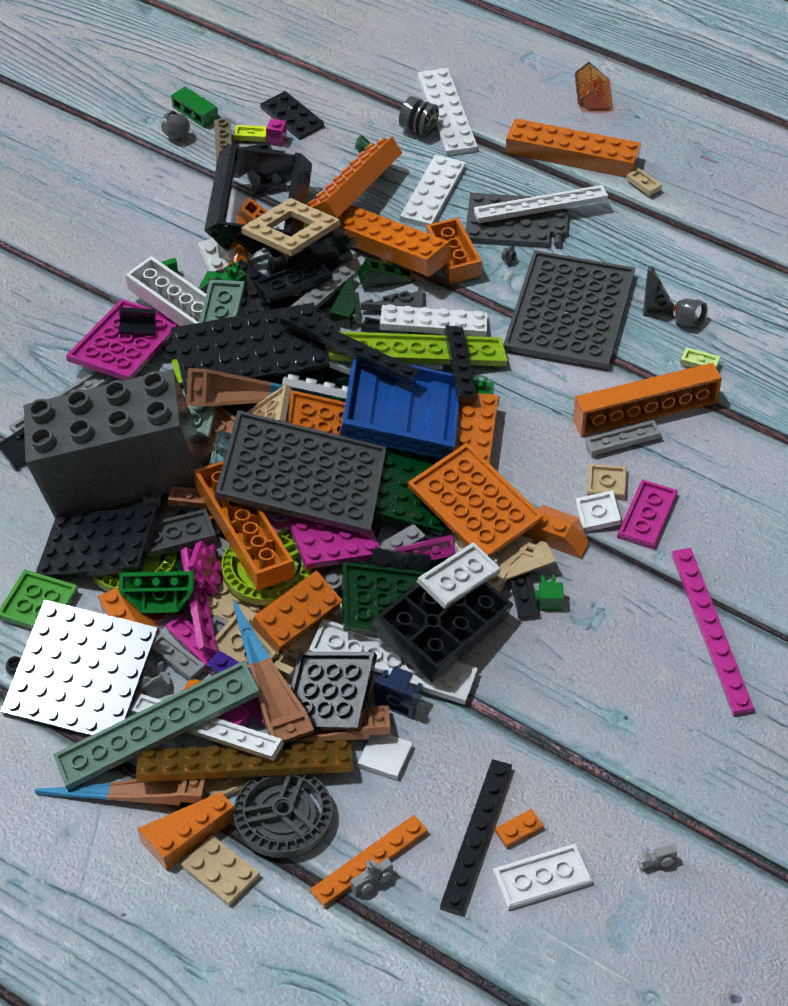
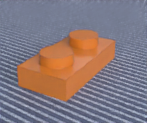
[495,808,544,849]

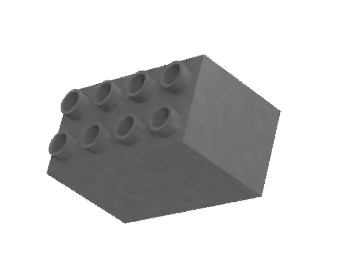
[23,369,202,518]

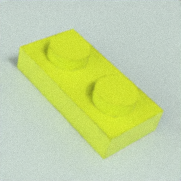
[234,125,267,142]

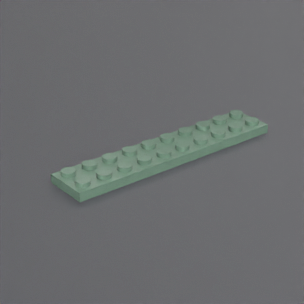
[183,279,246,440]
[53,661,261,790]

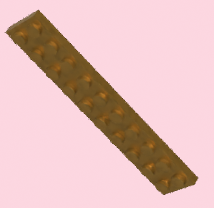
[136,740,353,782]

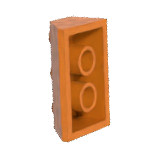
[98,588,161,635]

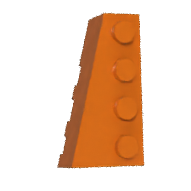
[137,792,235,871]

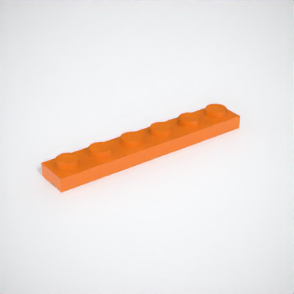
[310,815,428,908]

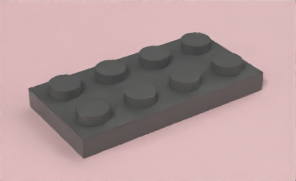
[145,509,217,559]

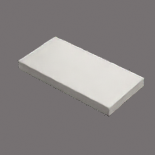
[417,542,501,609]
[493,843,592,910]

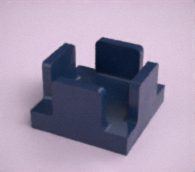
[374,667,423,719]

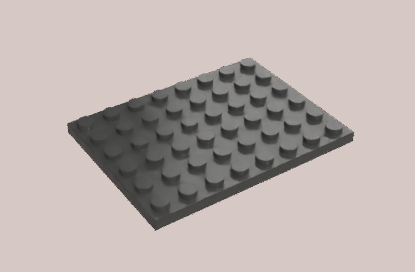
[503,250,635,369]
[214,410,386,535]

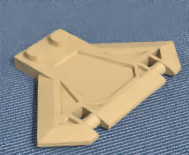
[450,531,556,592]

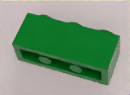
[171,87,218,128]

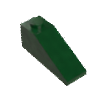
[357,258,415,288]
[330,277,358,329]

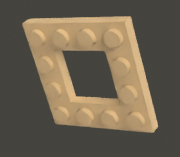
[241,198,340,256]

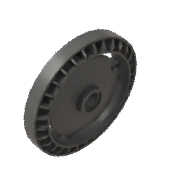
[233,774,333,858]

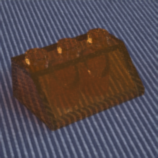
[575,62,613,111]

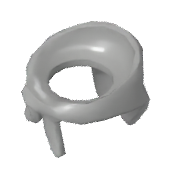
[139,662,171,698]

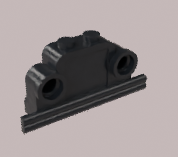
[272,225,354,274]

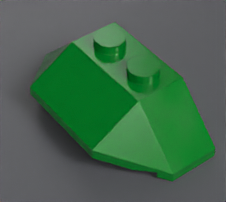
[119,571,194,613]

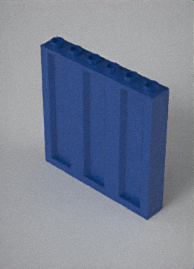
[339,358,459,459]

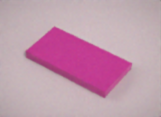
[617,479,678,550]

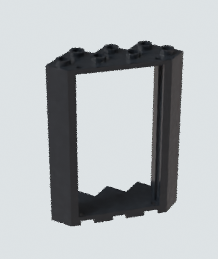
[204,144,312,258]

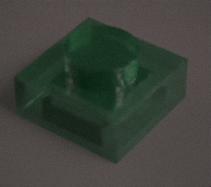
[355,135,371,153]

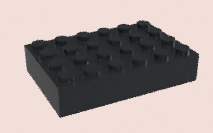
[371,554,513,683]

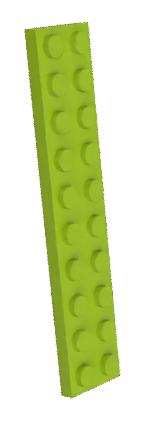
[326,331,507,366]

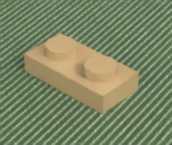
[626,168,662,196]

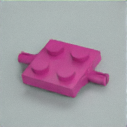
[187,541,223,596]

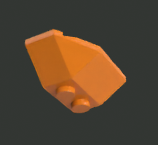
[521,505,589,559]

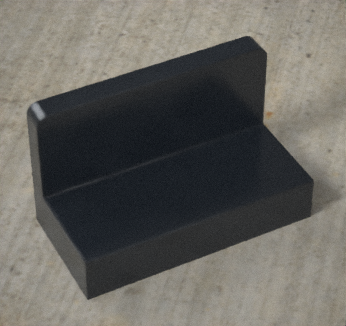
[118,307,156,336]

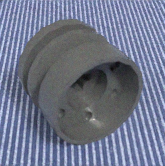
[399,96,439,137]

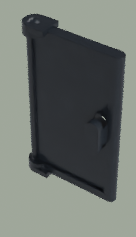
[0,427,26,471]

